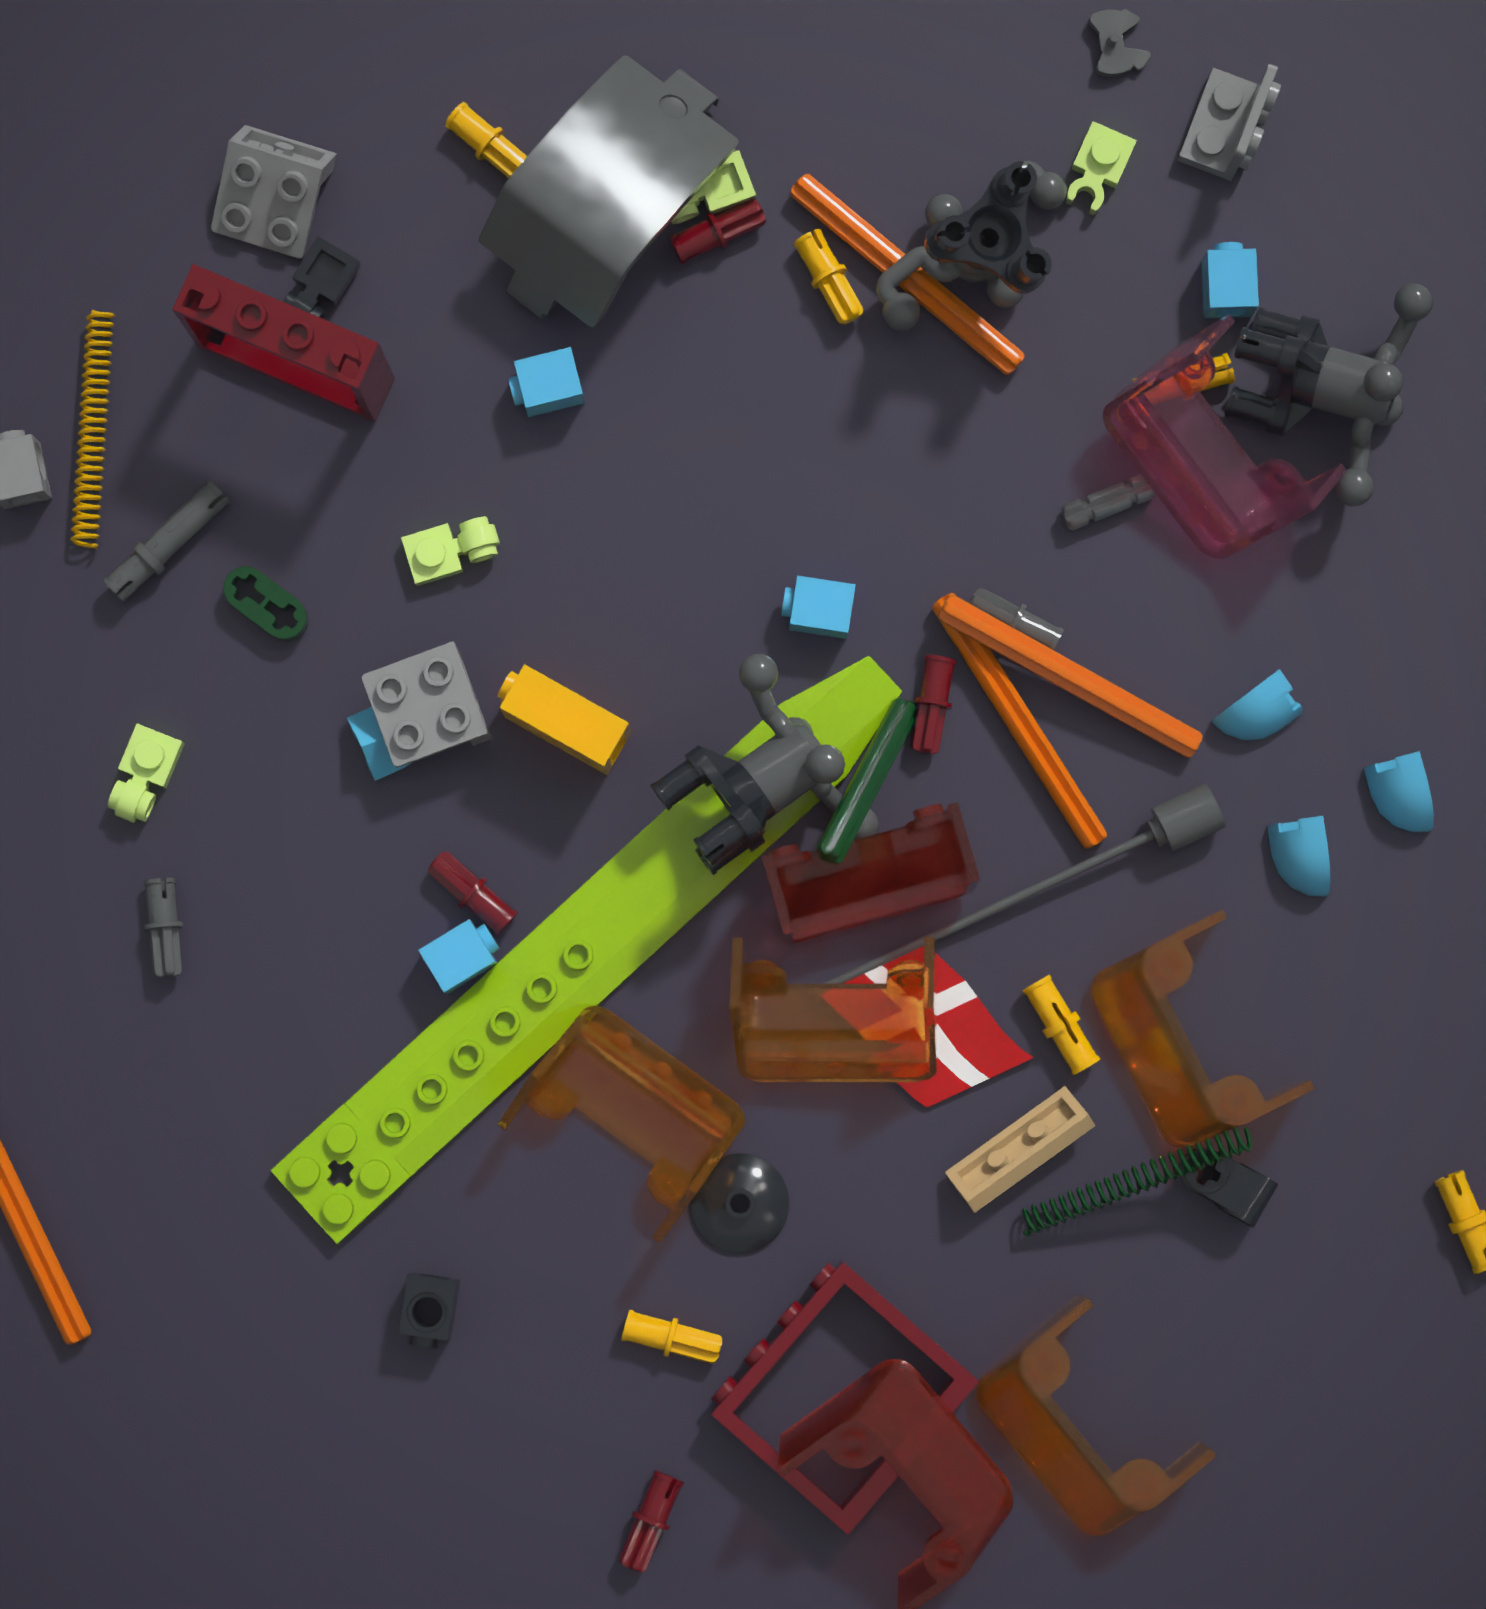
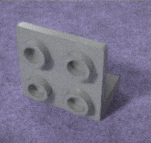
[1177,64,1281,181]
[211,125,337,258]
[362,641,491,767]

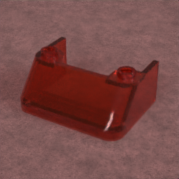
[762,802,980,945]
[777,1359,1013,1609]

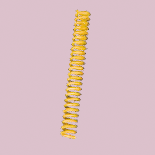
[70,309,115,549]

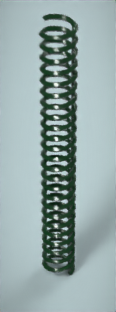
[1022,1126,1252,1237]

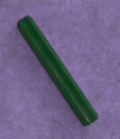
[817,698,917,865]

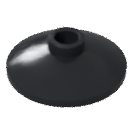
[691,1153,789,1253]

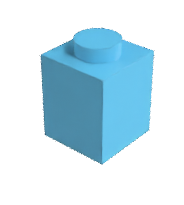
[1201,242,1259,318]
[508,347,585,417]
[781,575,856,639]
[418,919,500,994]

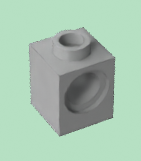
[0,430,52,509]

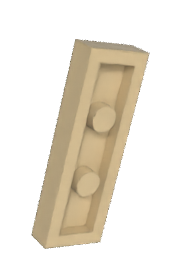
[945,1086,1095,1213]

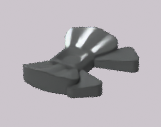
[1088,9,1151,78]

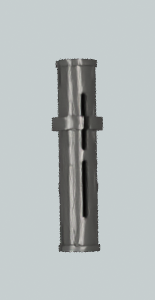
[102,479,231,603]

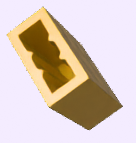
[497,664,631,775]

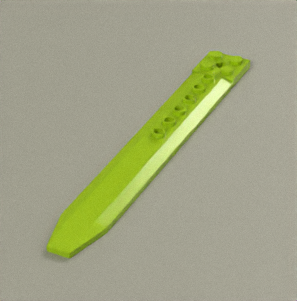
[270,656,902,1244]

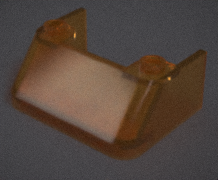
[1090,909,1315,1148]
[729,937,937,1082]
[497,1006,745,1243]
[975,1294,1216,1536]

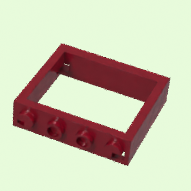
[172,264,395,423]
[710,1260,980,1535]

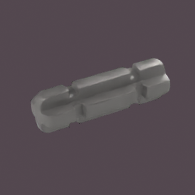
[1061,473,1156,530]

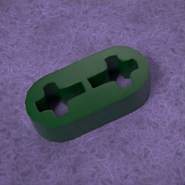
[223,566,309,642]

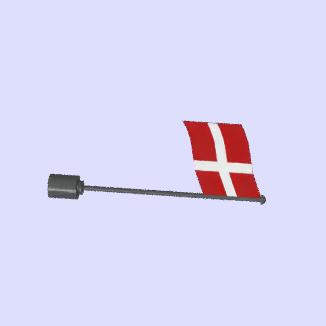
[808,783,1226,1108]

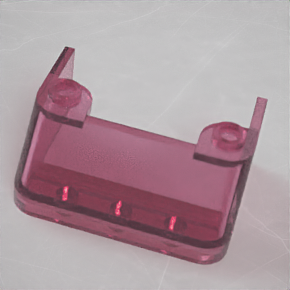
[1103,314,1346,559]

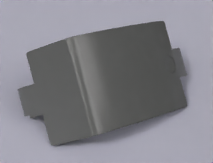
[479,55,739,327]

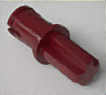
[669,199,766,265]
[911,655,956,754]
[428,851,518,936]
[619,1470,684,1572]

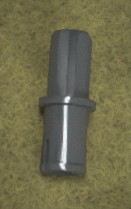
[969,587,1064,650]
[144,878,183,978]

